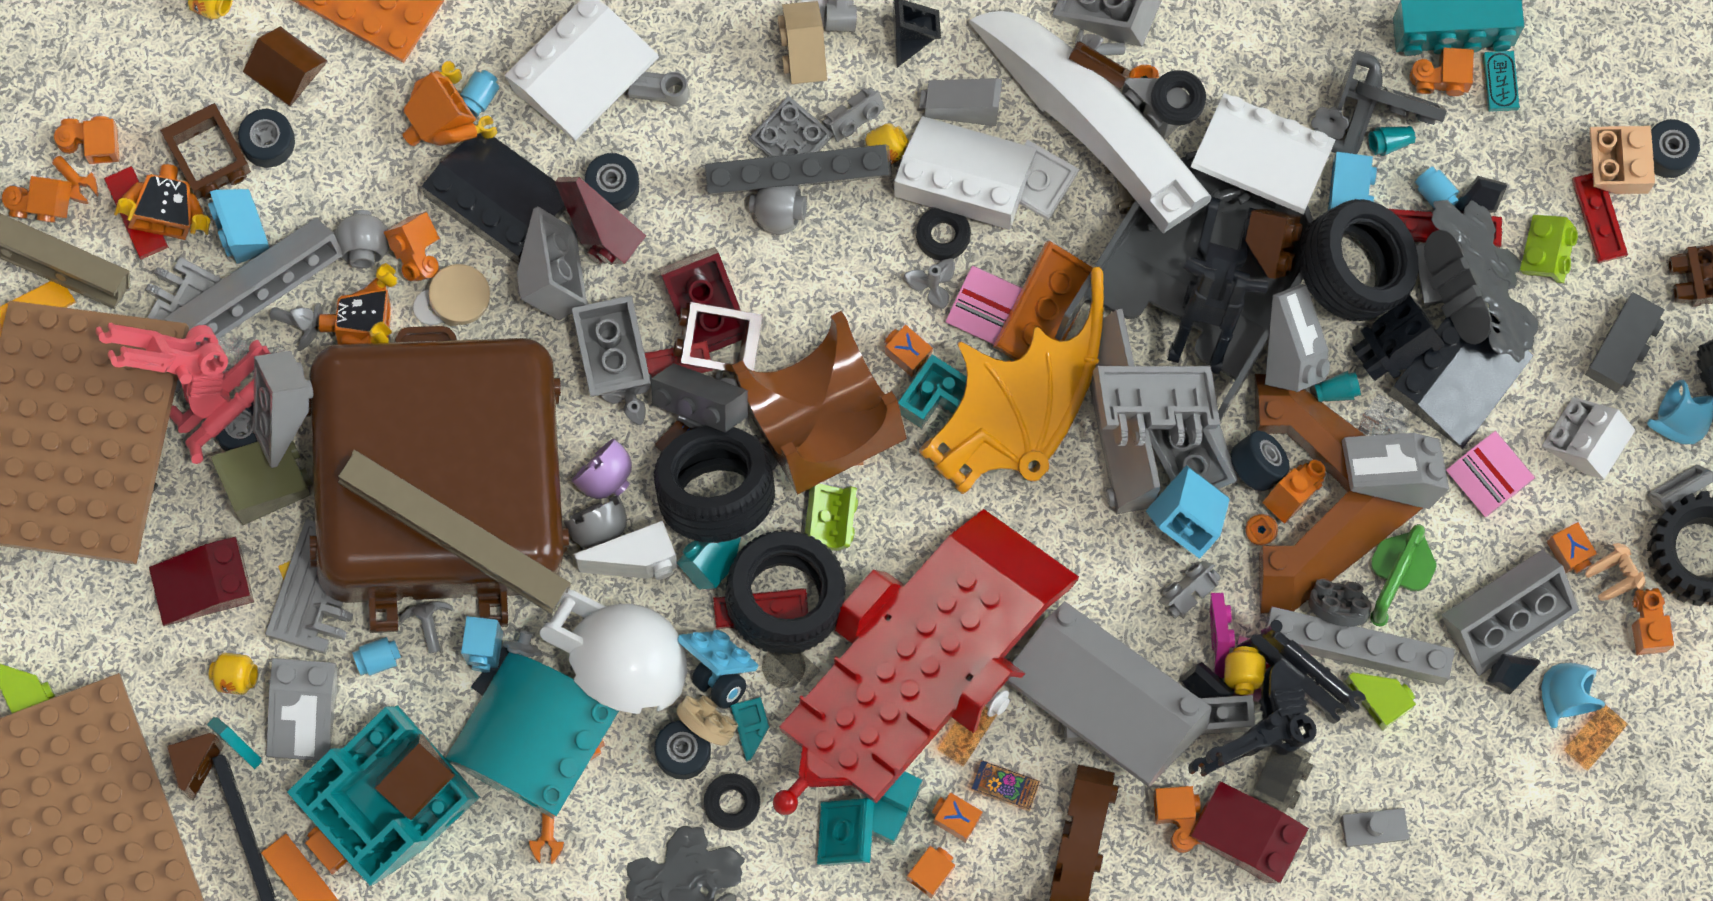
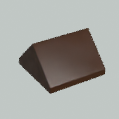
[243,26,328,107]
[167,733,224,801]
[375,733,455,820]

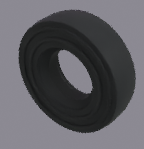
[1151,70,1206,126]
[916,208,971,261]
[704,773,760,831]

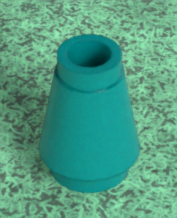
[1368,126,1416,156]
[1315,371,1361,402]

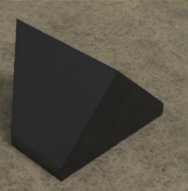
[893,0,941,68]

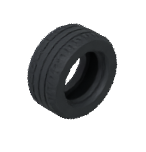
[1299,199,1418,321]
[653,426,775,543]
[725,530,846,655]

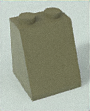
[211,441,313,525]

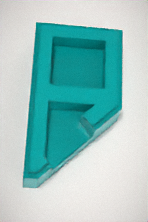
[731,697,769,762]
[207,717,262,769]

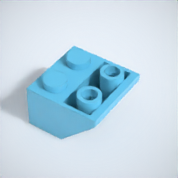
[208,189,270,264]
[1146,465,1230,559]

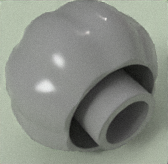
[749,186,807,235]
[334,210,390,269]

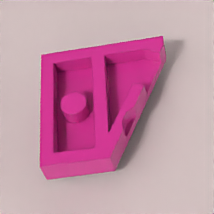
[1209,593,1235,678]

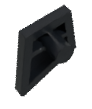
[1454,176,1507,214]
[1487,654,1541,695]
[1180,662,1235,698]

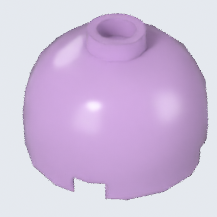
[572,439,632,499]

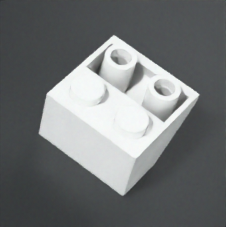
[1542,397,1635,479]

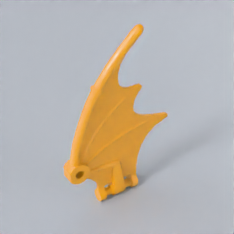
[919,266,1104,494]

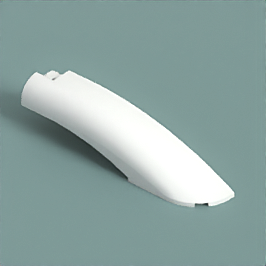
[969,11,1212,233]

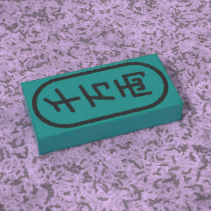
[1483,51,1520,112]

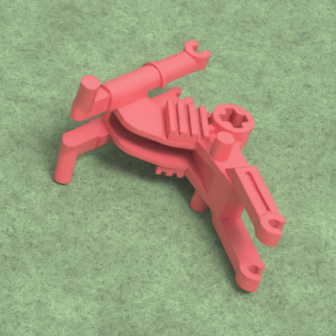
[96,323,271,464]

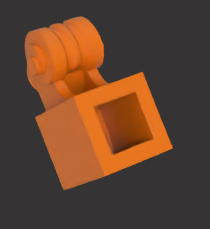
[1409,47,1474,96]
[54,116,119,164]
[2,176,72,223]
[384,211,440,281]
[1262,460,1326,524]
[1632,588,1674,655]
[1153,786,1201,853]

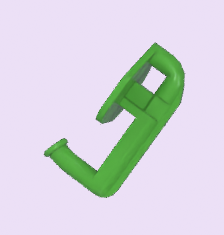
[1371,524,1437,627]

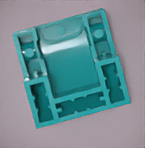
[445,652,619,819]
[287,705,480,886]

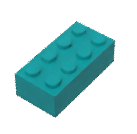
[1393,0,1525,56]

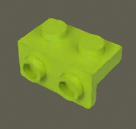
[1520,215,1578,283]
[805,483,858,551]

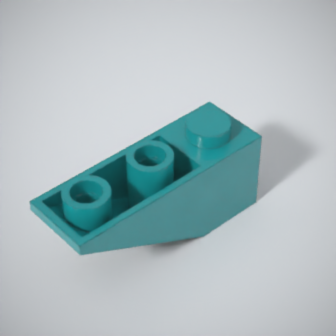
[677,537,741,590]

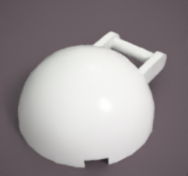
[540,590,687,714]

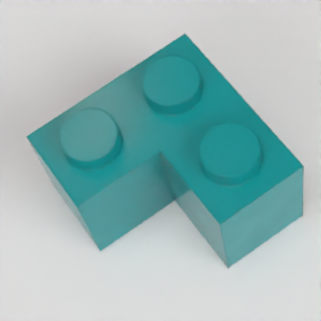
[898,354,967,429]
[872,771,923,845]

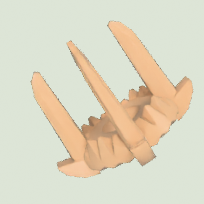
[1585,543,1646,601]

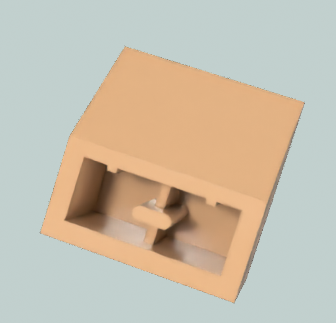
[1590,126,1655,194]

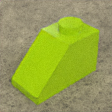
[0,664,55,714]
[1344,672,1416,731]

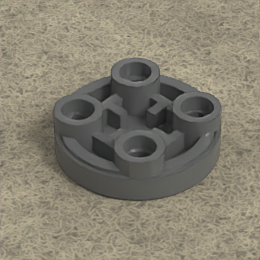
[1308,579,1372,627]

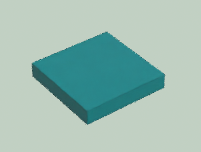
[817,798,874,866]

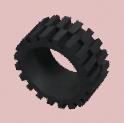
[1647,491,1713,606]

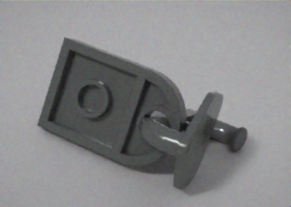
[1314,50,1447,154]

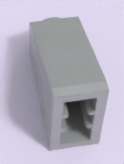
[919,78,1002,126]

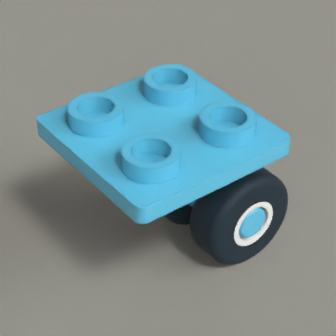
[678,630,759,709]

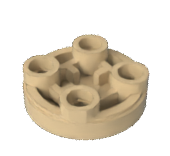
[429,264,490,326]
[676,695,738,746]

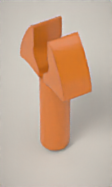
[52,156,98,204]
[529,813,564,864]

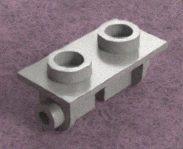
[822,87,885,142]
[1158,561,1221,619]

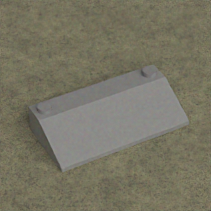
[1089,309,1161,515]
[1006,601,1212,787]

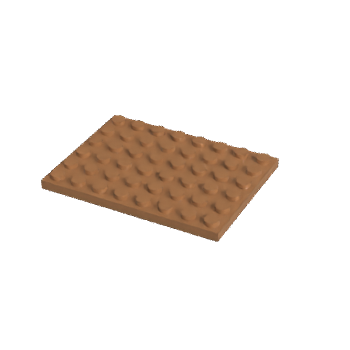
[0,301,189,565]
[0,673,204,901]

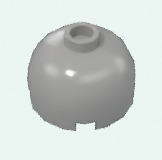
[563,495,627,549]

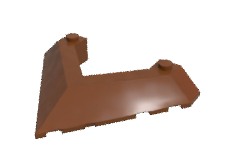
[1254,374,1423,614]

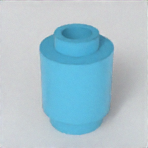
[460,70,500,117]
[1415,166,1459,209]
[352,637,401,676]

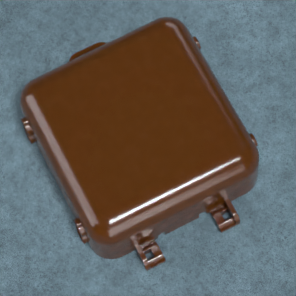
[306,326,569,633]

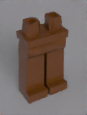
[1667,245,1713,307]

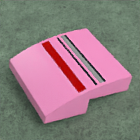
[946,266,1022,344]
[1446,431,1535,517]

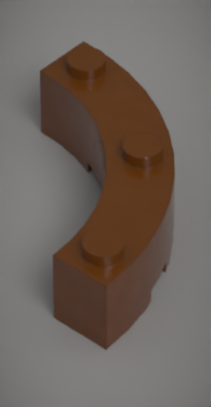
[1049,764,1119,901]

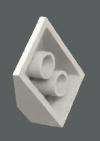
[575,521,678,580]

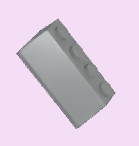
[1442,549,1580,676]

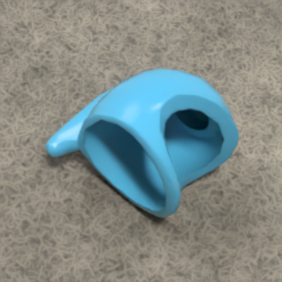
[1647,379,1713,444]
[1541,663,1605,728]

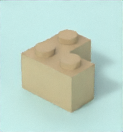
[777,1,827,84]

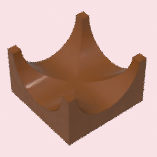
[732,310,907,495]

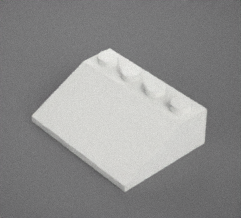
[505,0,659,141]
[1191,93,1335,214]
[894,116,1037,230]

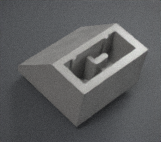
[1122,78,1190,140]

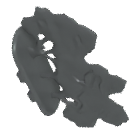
[1424,200,1539,363]
[626,826,745,901]

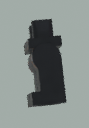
[1352,295,1445,381]

